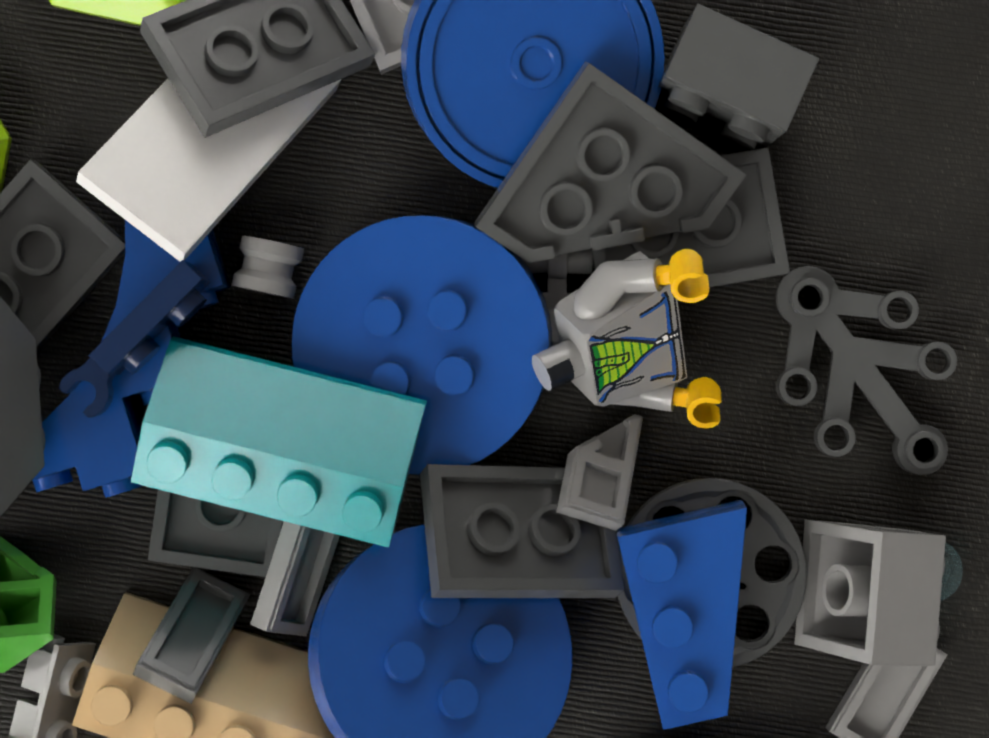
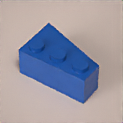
[617,500,747,730]

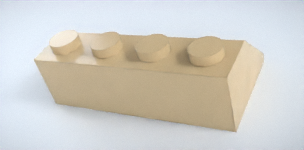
[72,592,335,738]

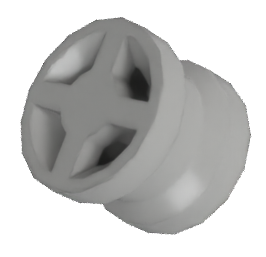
[231,235,304,299]

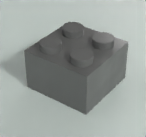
[658,3,819,150]

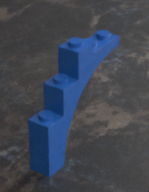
[32,220,231,498]

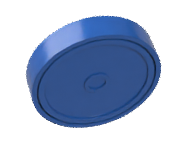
[401,0,665,188]
[292,215,553,475]
[308,524,572,738]

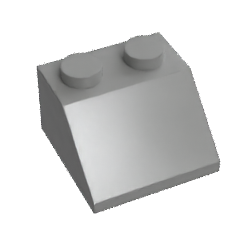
[794,519,946,666]

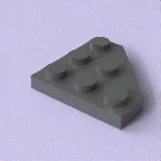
[474,61,747,263]

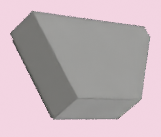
[556,414,643,531]

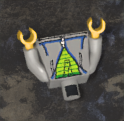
[532,249,722,429]

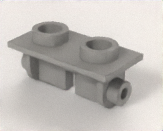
[7,634,96,738]

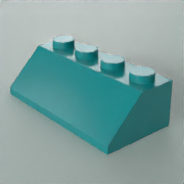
[131,336,427,548]

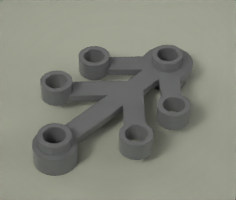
[775,266,957,475]

